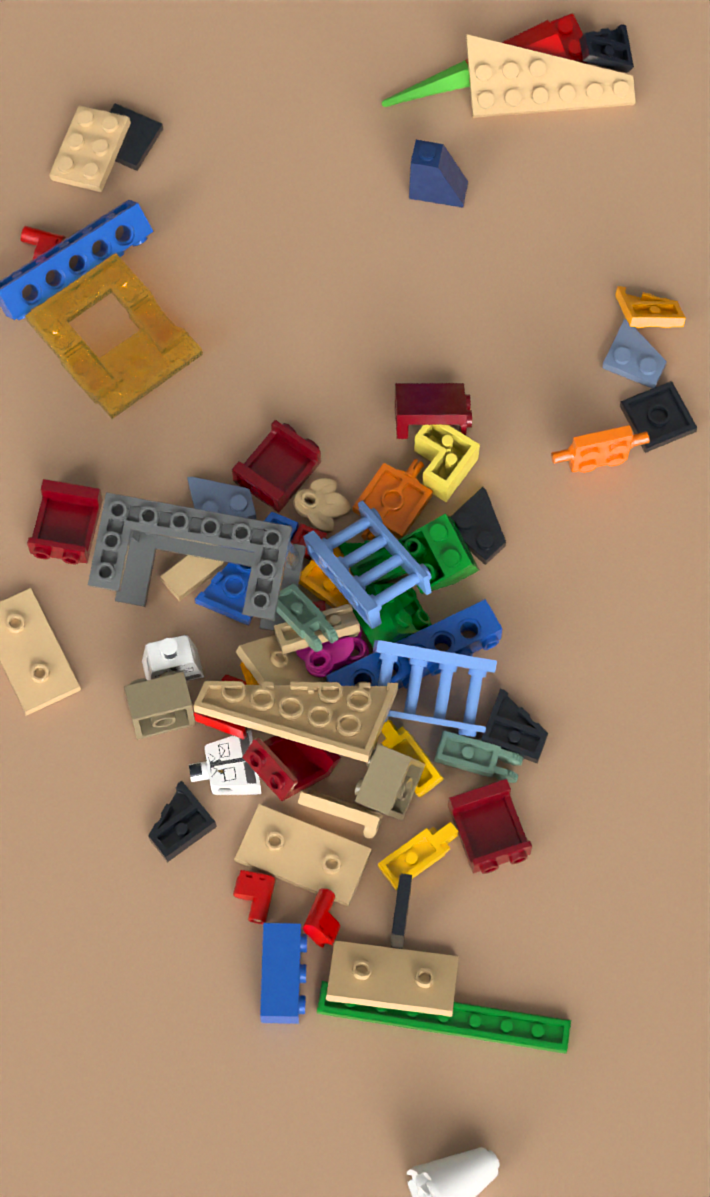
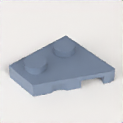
[602,319,667,389]
[187,477,256,520]

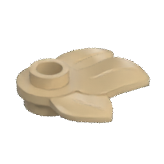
[293,478,351,532]

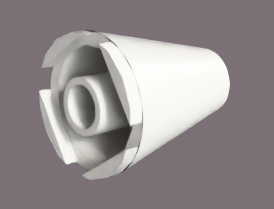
[407,1147,500,1197]

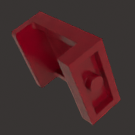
[395,383,472,439]
[232,420,321,513]
[27,479,103,565]
[242,736,341,801]
[448,779,532,874]

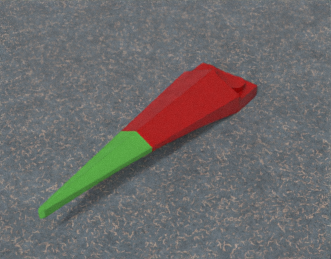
[382,13,588,107]

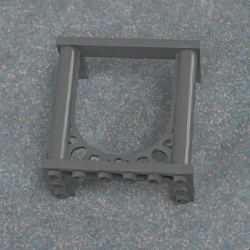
[88,492,306,631]

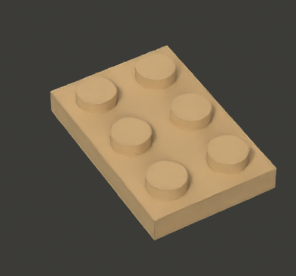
[49,106,131,192]

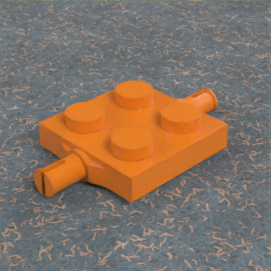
[551,425,650,473]
[353,459,433,540]

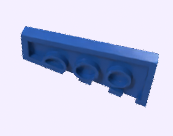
[195,512,299,626]

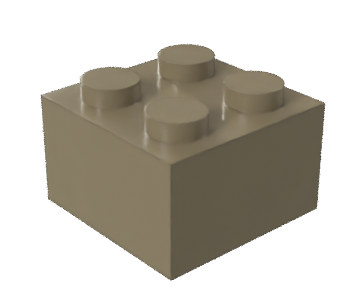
[124,671,196,740]
[355,744,426,821]

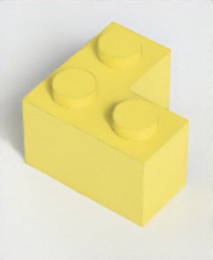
[414,425,480,502]

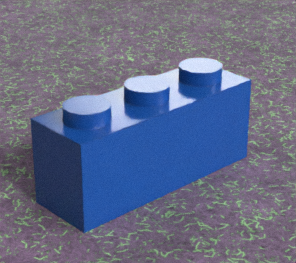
[260,923,307,1024]

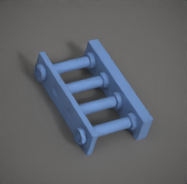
[303,500,432,629]
[373,640,497,737]

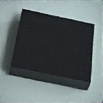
[109,103,163,171]
[620,381,697,453]
[391,873,412,949]

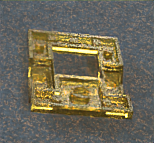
[25,253,203,419]

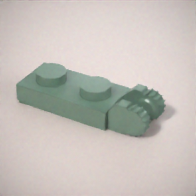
[276,583,339,653]
[434,731,524,783]

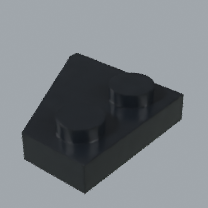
[481,688,548,764]

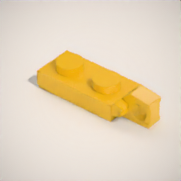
[381,719,444,798]
[378,822,458,891]

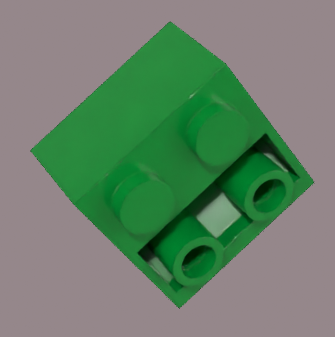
[398,513,480,594]
[352,583,432,647]

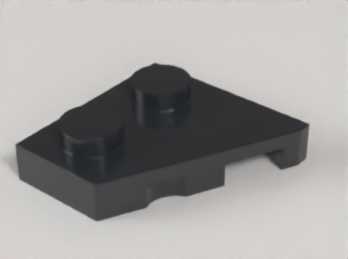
[579,24,634,73]
[450,487,506,565]
[148,781,217,862]

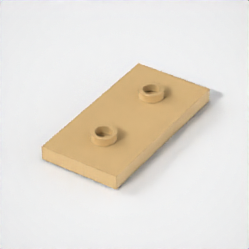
[0,588,81,716]
[236,635,321,685]
[234,804,372,907]
[326,941,459,1016]

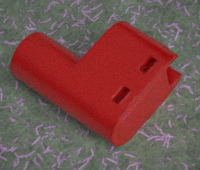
[21,226,66,260]
[233,870,276,925]
[303,888,341,948]

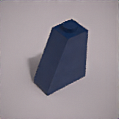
[409,140,468,208]

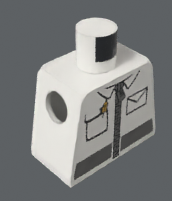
[142,635,204,681]
[189,730,261,795]

